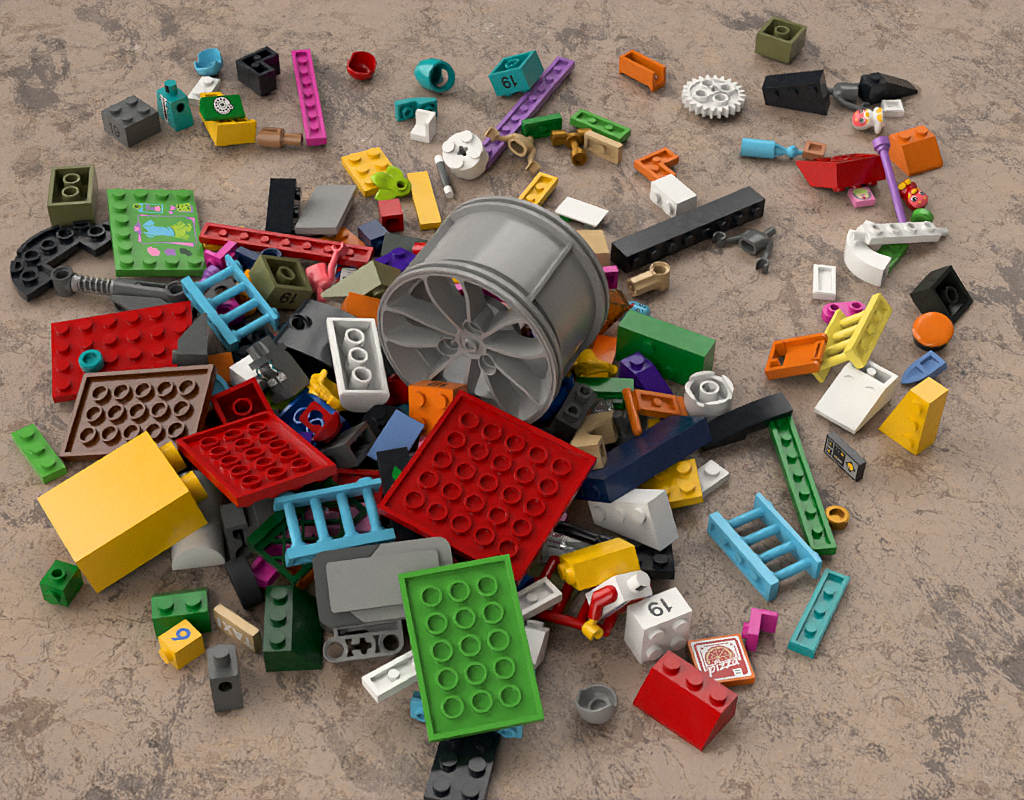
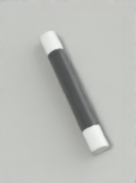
[434,155,454,199]

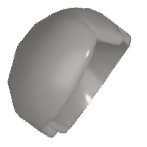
[574,684,619,724]

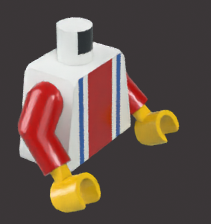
[581,570,653,641]

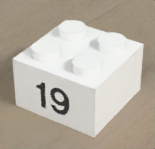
[624,587,692,664]

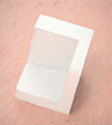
[410,109,436,143]

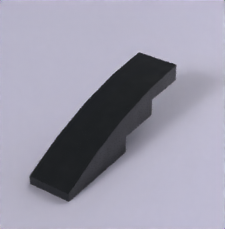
[701,392,794,451]

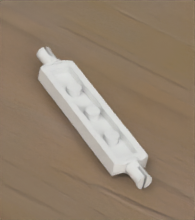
[849,221,949,245]

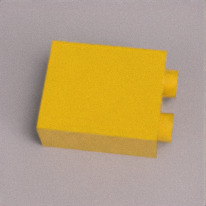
[37,431,209,593]

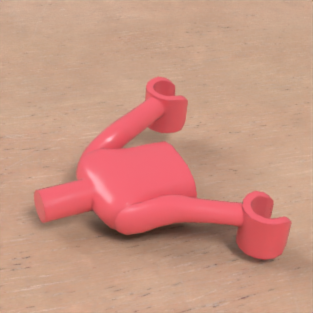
[305,241,348,303]

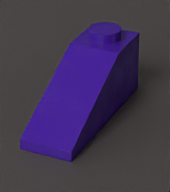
[619,351,674,420]

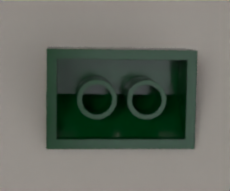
[263,585,322,672]

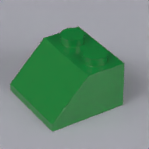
[151,587,212,639]

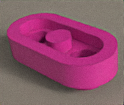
[821,301,866,324]

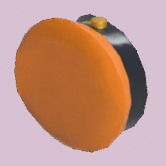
[912,312,954,352]

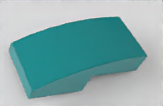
[394,97,437,122]

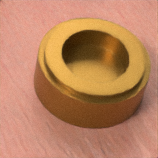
[825,505,850,530]

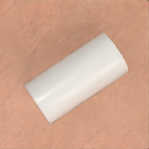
[326,317,390,412]
[171,470,226,571]

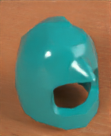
[414,58,455,92]

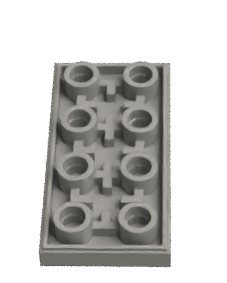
[295,185,358,237]

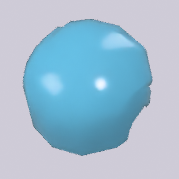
[194,48,224,77]

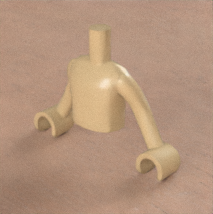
[484,127,541,177]

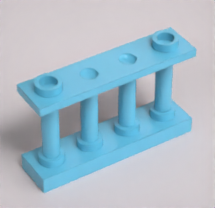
[181,254,281,352]
[273,477,396,567]
[707,492,822,602]

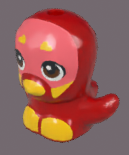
[898,178,928,212]

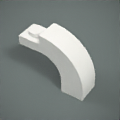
[844,220,891,287]

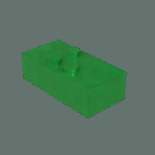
[615,309,716,386]

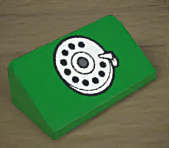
[199,94,245,121]

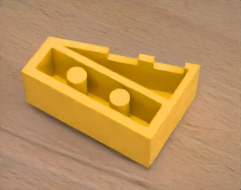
[199,92,257,147]
[878,377,949,456]

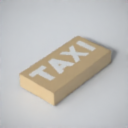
[213,604,262,653]

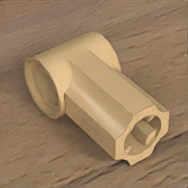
[626,262,670,297]

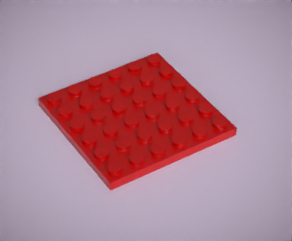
[377,389,597,586]

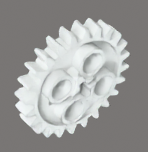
[681,75,746,119]

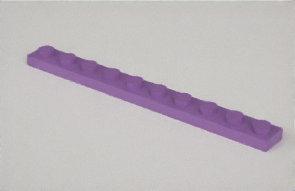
[482,56,575,170]

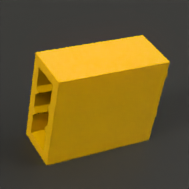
[557,537,641,591]

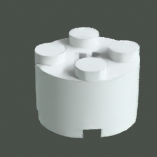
[442,130,489,180]
[684,371,734,422]

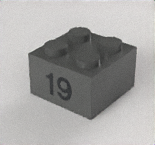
[101,95,161,148]

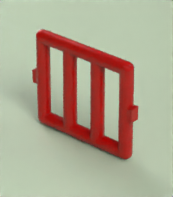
[533,555,624,637]

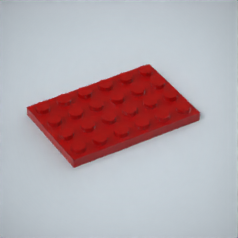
[51,300,194,403]
[175,410,337,508]

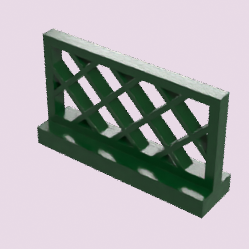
[247,476,368,586]

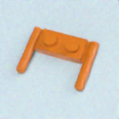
[622,388,689,436]

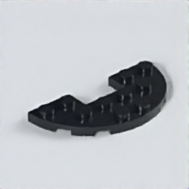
[10,220,112,302]

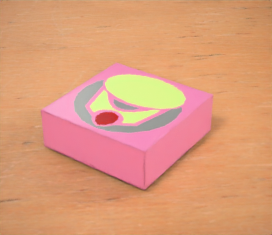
[847,187,876,208]

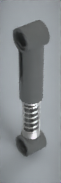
[50,266,190,303]

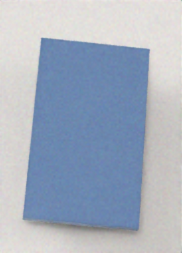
[367,409,425,461]

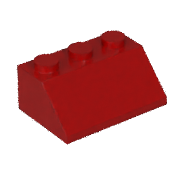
[633,650,738,752]

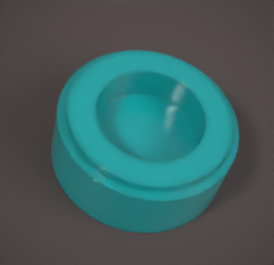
[78,349,104,373]

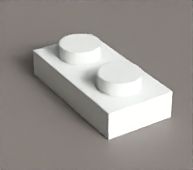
[187,76,221,106]
[697,460,730,498]

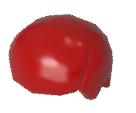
[346,51,377,81]

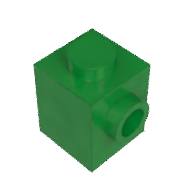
[39,560,84,607]

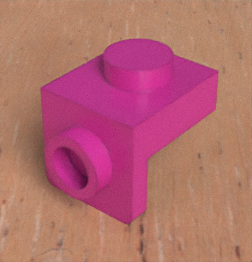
[203,240,238,271]
[741,608,778,652]

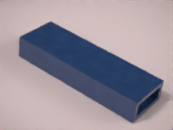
[575,415,712,503]

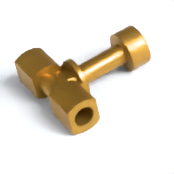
[550,128,592,166]

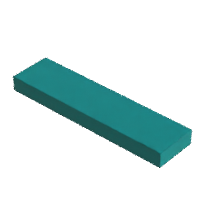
[787,568,851,659]

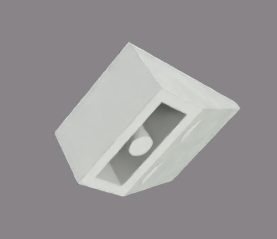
[814,360,899,434]

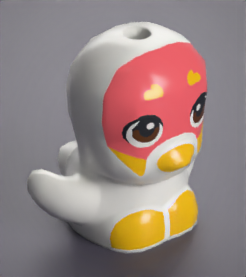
[852,107,886,134]

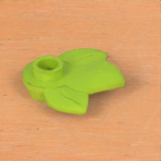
[371,166,411,201]

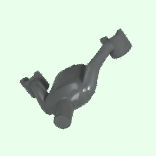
[827,74,871,111]
[712,227,776,274]

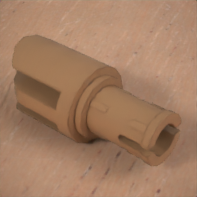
[256,127,304,148]

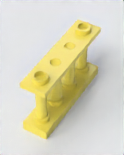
[811,293,893,383]

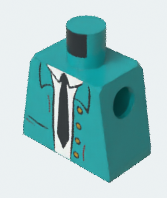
[156,79,194,132]

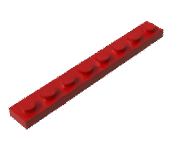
[199,222,374,268]

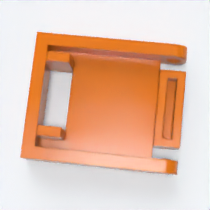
[764,333,828,380]

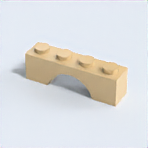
[571,411,619,470]

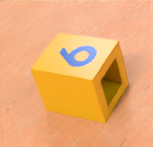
[158,619,205,670]

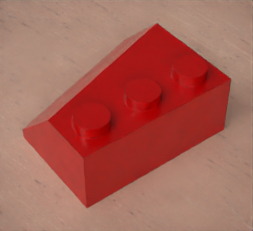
[796,153,886,192]

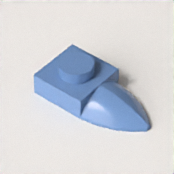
[901,350,948,384]

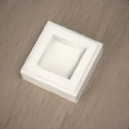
[880,100,904,117]

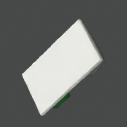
[555,197,609,230]

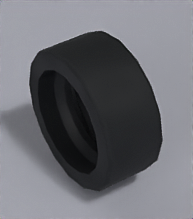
[224,555,264,610]

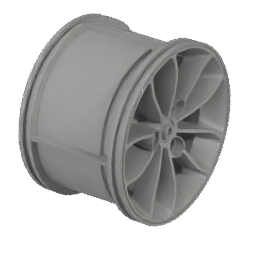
[377,196,610,424]

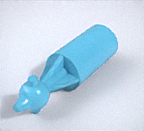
[740,138,803,159]

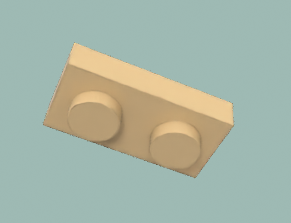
[584,130,623,165]

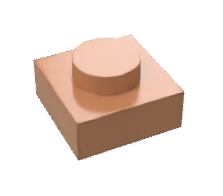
[802,140,827,161]

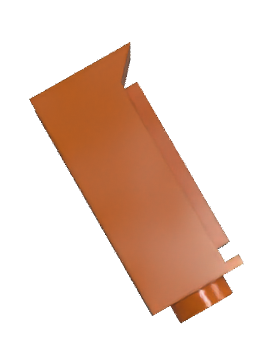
[619,50,666,93]

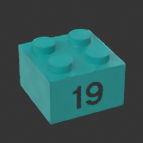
[488,50,545,97]

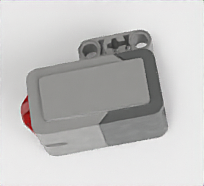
[312,537,460,664]

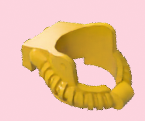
[566,349,618,383]
[306,369,347,412]

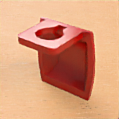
[299,401,343,443]

